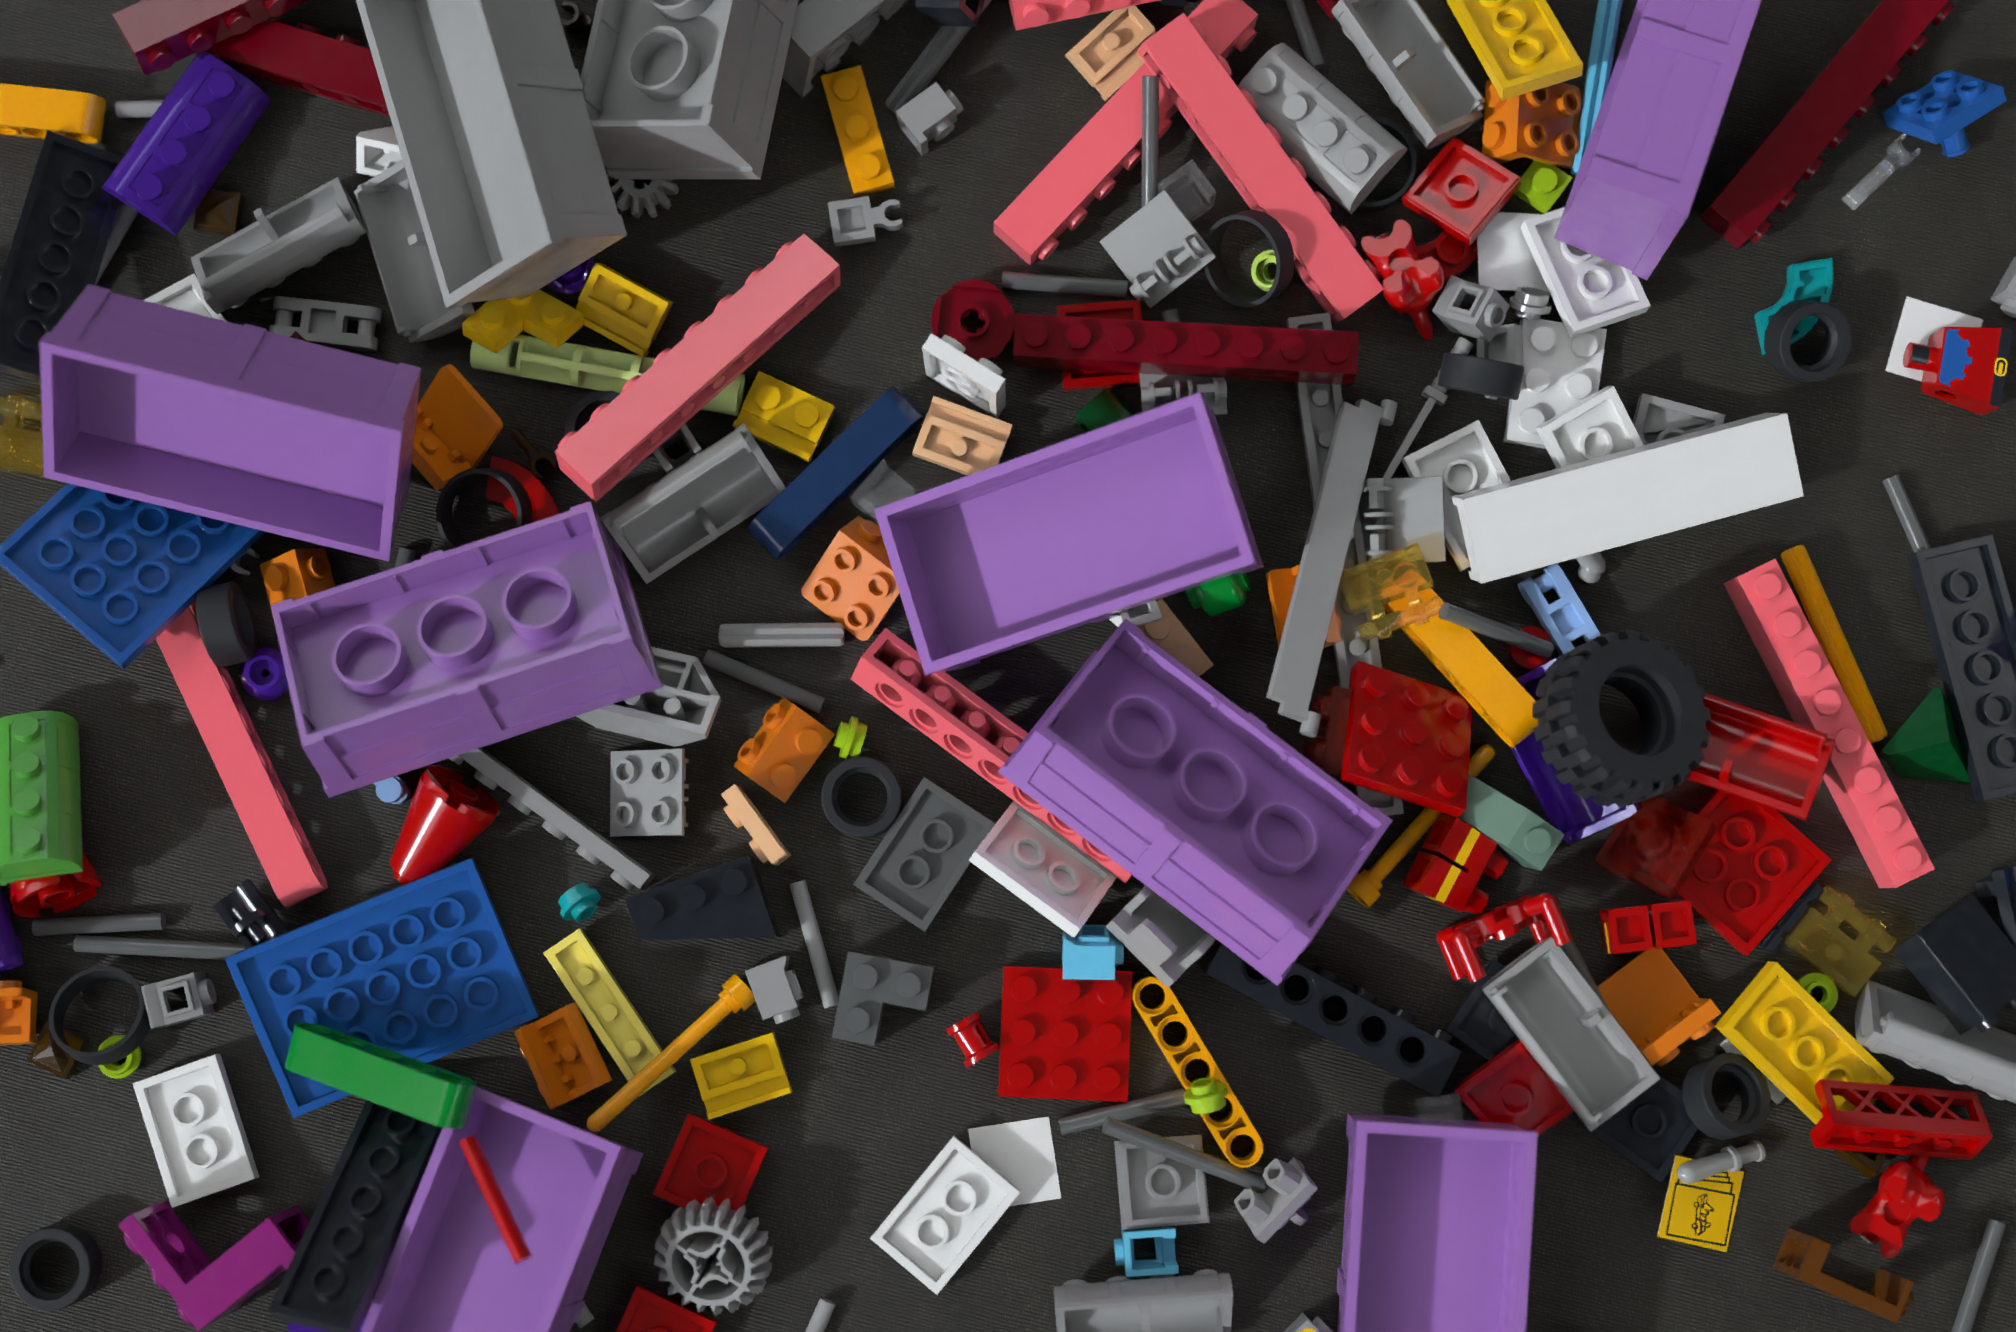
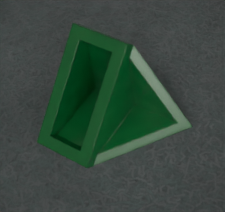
[1881,687,1970,783]

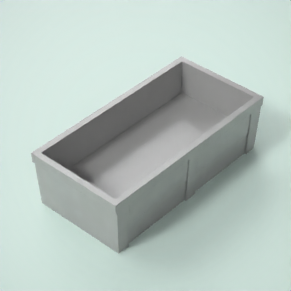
[356,0,627,308]
[580,0,799,179]

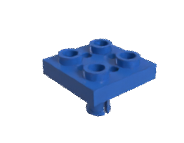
[1882,70,2007,157]

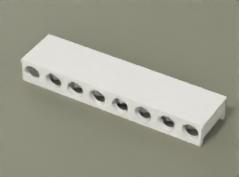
[1452,412,1804,584]

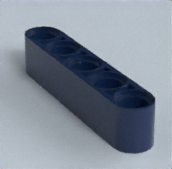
[747,386,924,560]

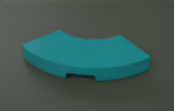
[1754,258,1834,356]

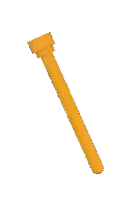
[1346,744,1495,908]
[587,974,756,1132]

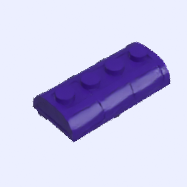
[102,52,271,236]
[1509,656,1642,845]

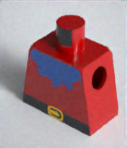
[1903,327,2013,415]

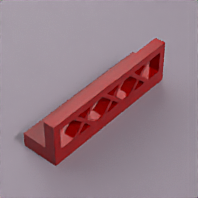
[1810,1079,1993,1160]

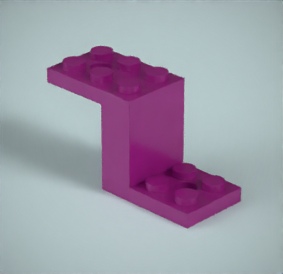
[119,1200,372,1331]

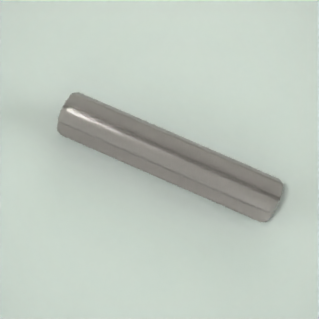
[719,623,845,648]

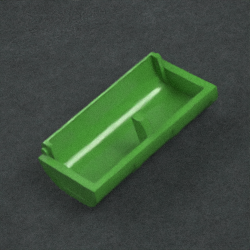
[0,710,83,886]

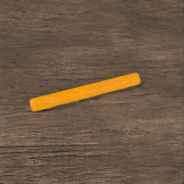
[1781,545,1888,744]

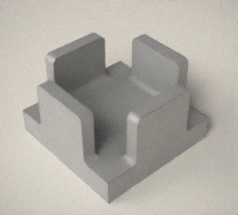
[1106,885,1217,988]

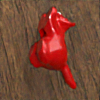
[1360,219,1445,341]
[1849,1156,1945,1258]

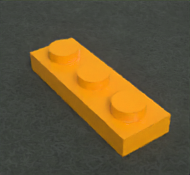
[821,65,895,198]

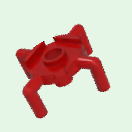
[1436,893,1573,982]

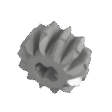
[607,172,679,219]

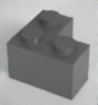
[831,951,935,1046]

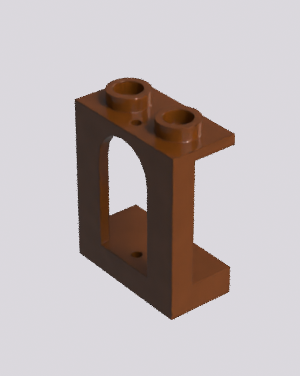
[1772,1228,1914,1324]

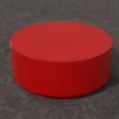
[1508,627,1552,670]

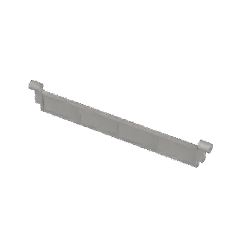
[1266,398,1398,738]

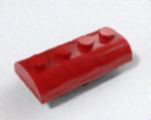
[1638,693,1836,821]

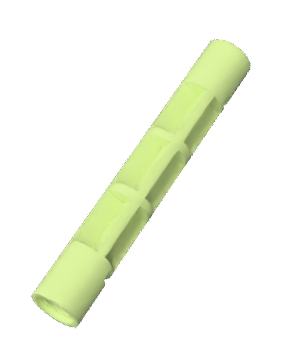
[470,334,745,416]

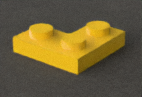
[462,289,583,354]

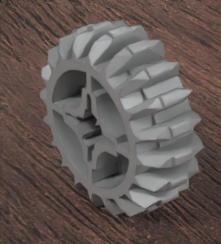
[654,1196,773,1316]

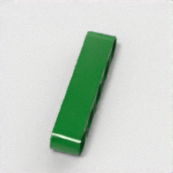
[285,1022,476,1129]

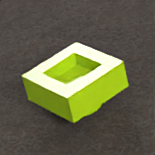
[1514,160,1572,214]

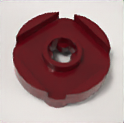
[931,279,1015,362]

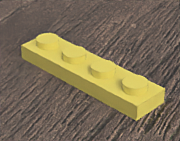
[543,928,676,1097]

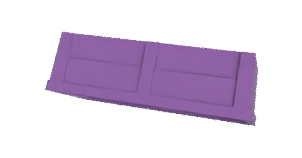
[1554,0,1761,280]
[40,284,421,562]
[874,392,1264,675]
[271,501,663,798]
[998,618,1392,986]
[360,1086,643,1332]
[1337,1113,1538,1332]

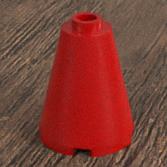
[390,764,500,884]
[10,850,102,918]

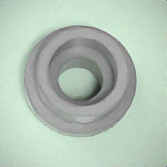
[1509,287,1552,320]

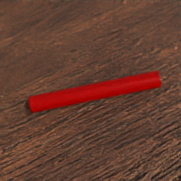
[459,1134,532,1264]

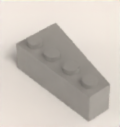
[782,0,908,98]

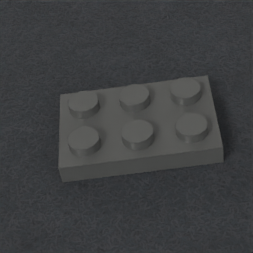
[853,777,995,932]

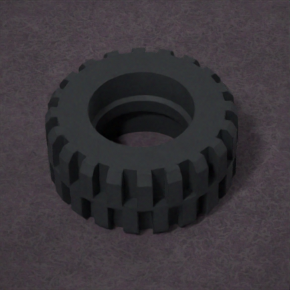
[1532,631,1711,807]

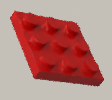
[1340,660,1473,817]
[1646,789,1832,956]
[998,966,1133,1102]

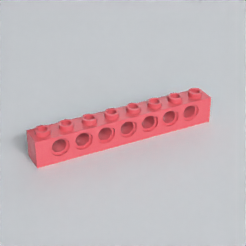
[851,628,1132,883]

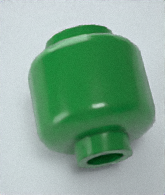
[1186,573,1252,617]

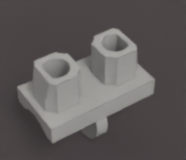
[1234,1157,1318,1243]

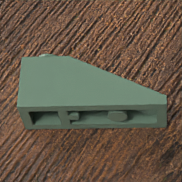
[1448,773,1565,871]

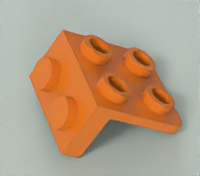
[1482,80,1582,169]
[412,364,503,491]
[801,516,900,641]
[1597,948,1721,1066]

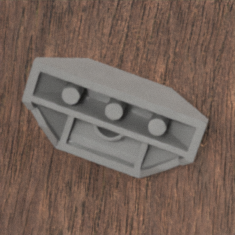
[576,647,721,747]

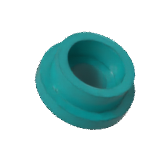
[558,883,601,922]

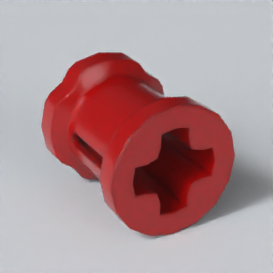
[946,1011,1000,1068]

